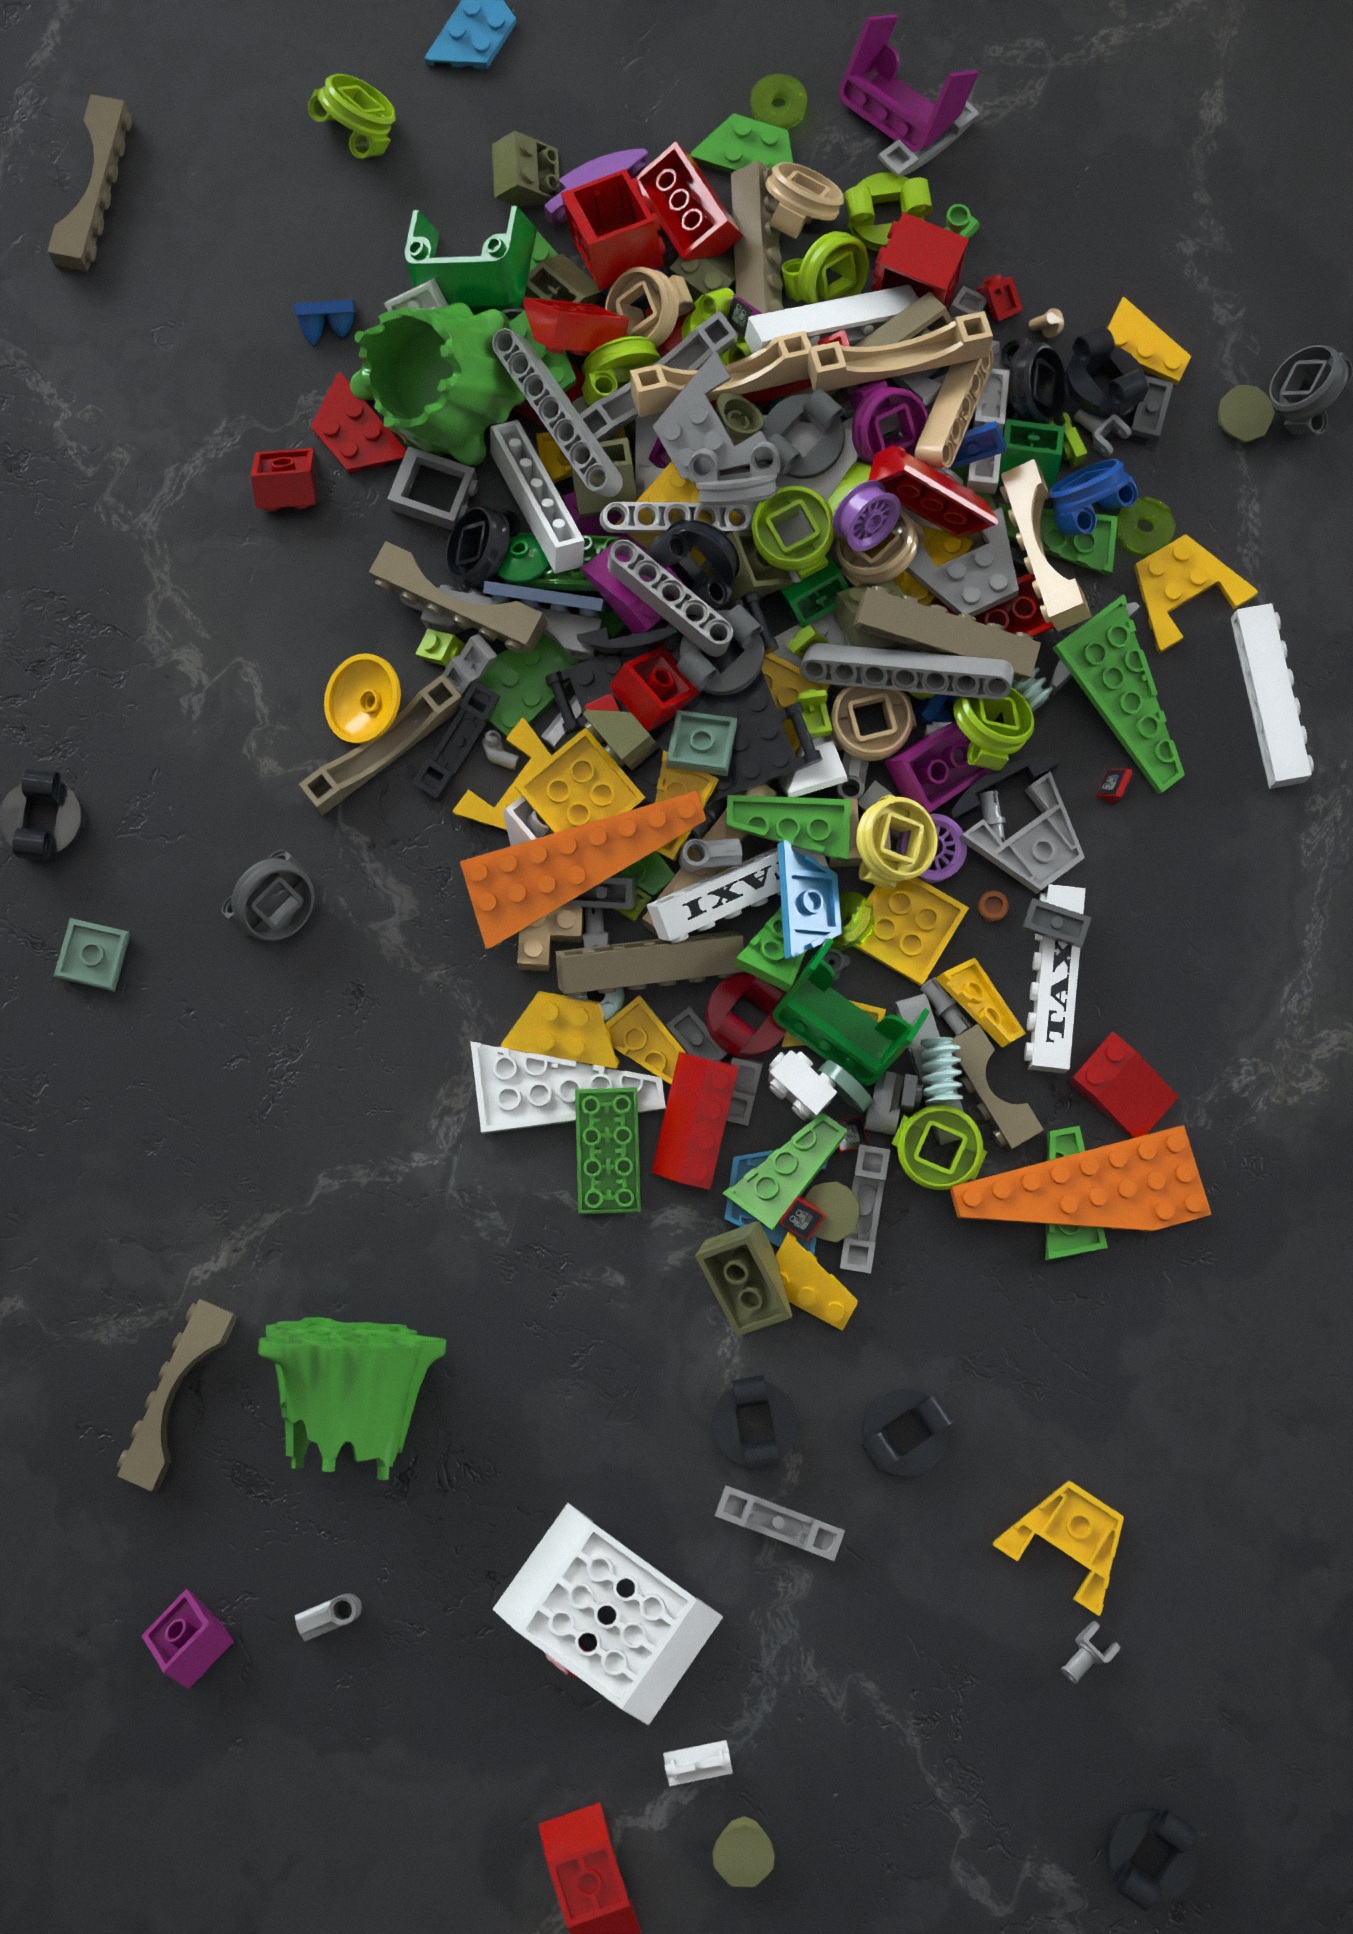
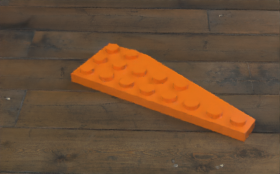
[949,1125,1212,1232]

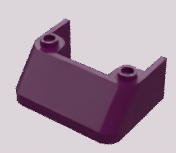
[839,14,979,152]

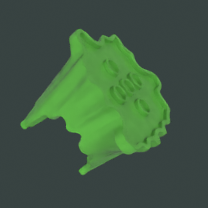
[350,303,526,466]
[258,1317,446,1480]

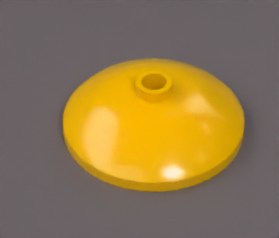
[324,653,401,744]

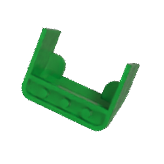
[405,206,537,312]
[773,937,930,1086]

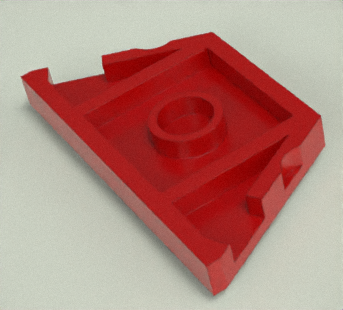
[311,372,407,474]

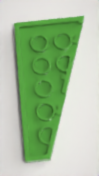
[1052,594,1185,794]

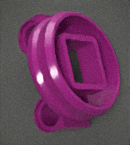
[850,380,928,465]

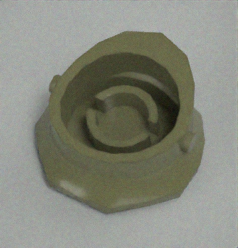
[1217,385,1275,443]
[716,392,763,446]
[805,1181,861,1242]
[713,1816,775,1887]

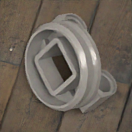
[688,441,781,506]

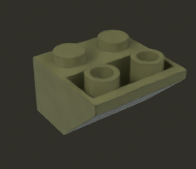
[492,131,560,206]
[524,254,604,304]
[570,438,637,518]
[583,710,659,771]

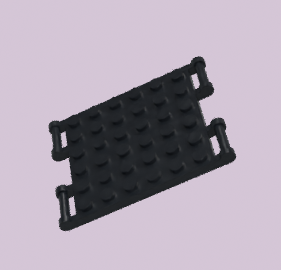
[545,591,823,810]

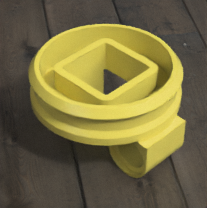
[857,794,938,890]

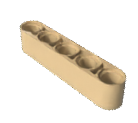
[915,348,994,468]

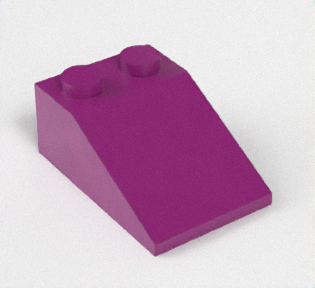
[580,533,685,634]
[884,721,992,813]

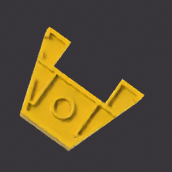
[1134,534,1258,654]
[452,718,551,832]
[992,1481,1124,1616]

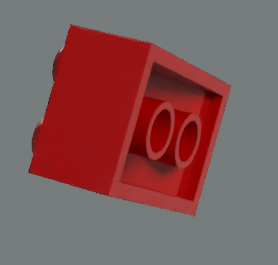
[1068,1032,1179,1139]

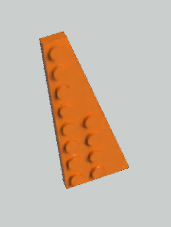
[460,790,706,949]

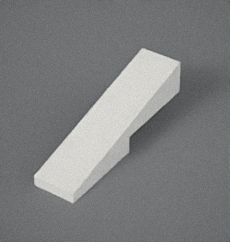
[966,368,1010,494]

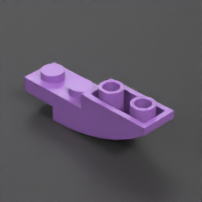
[544,148,649,227]

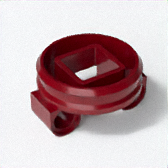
[705,973,786,1058]

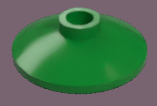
[496,534,550,583]

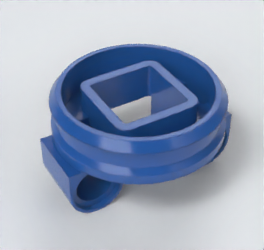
[1049,459,1138,536]

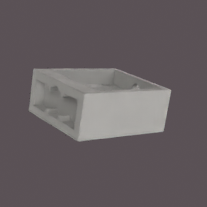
[387,446,480,530]

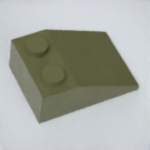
[695,1221,792,1336]

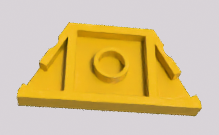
[501,991,619,1069]

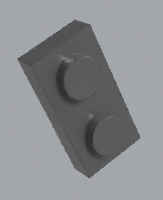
[1130,376,1174,441]
[1022,898,1092,948]
[666,1006,728,1061]
[900,1074,923,1115]

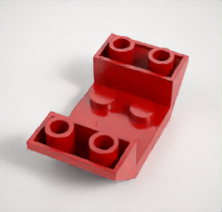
[538,1802,641,1934]

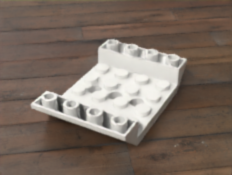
[493,1503,723,1725]

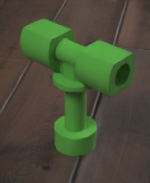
[945,204,980,239]

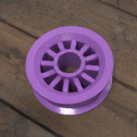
[832,480,901,551]
[896,814,967,883]

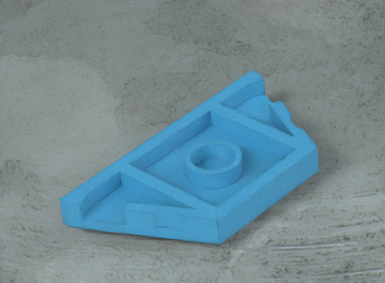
[424,0,516,69]
[777,841,841,960]

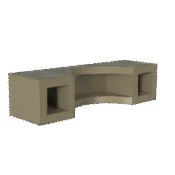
[951,1024,1044,1152]

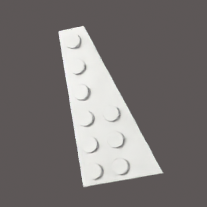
[470,1041,666,1134]

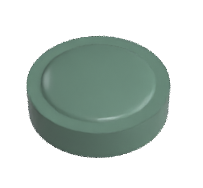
[817,1060,873,1113]

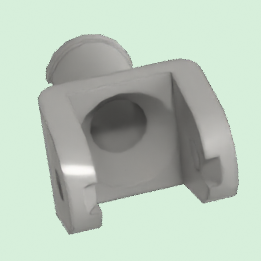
[1074,409,1131,457]
[581,907,610,948]
[1061,1621,1121,1683]

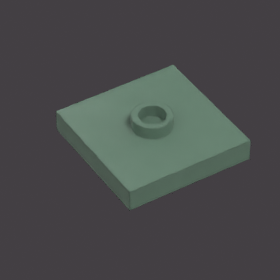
[666,710,737,776]
[54,918,131,992]

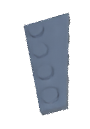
[483,581,612,617]

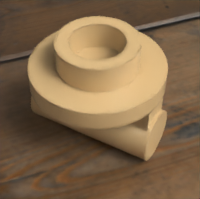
[1029,308,1064,339]

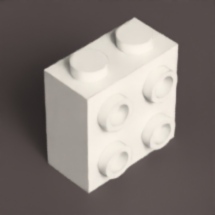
[768,1050,837,1121]

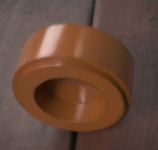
[977,891,1009,923]

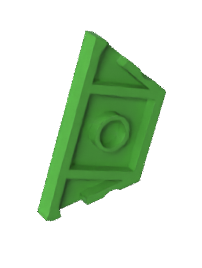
[690,113,793,174]

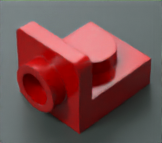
[976,274,1023,322]

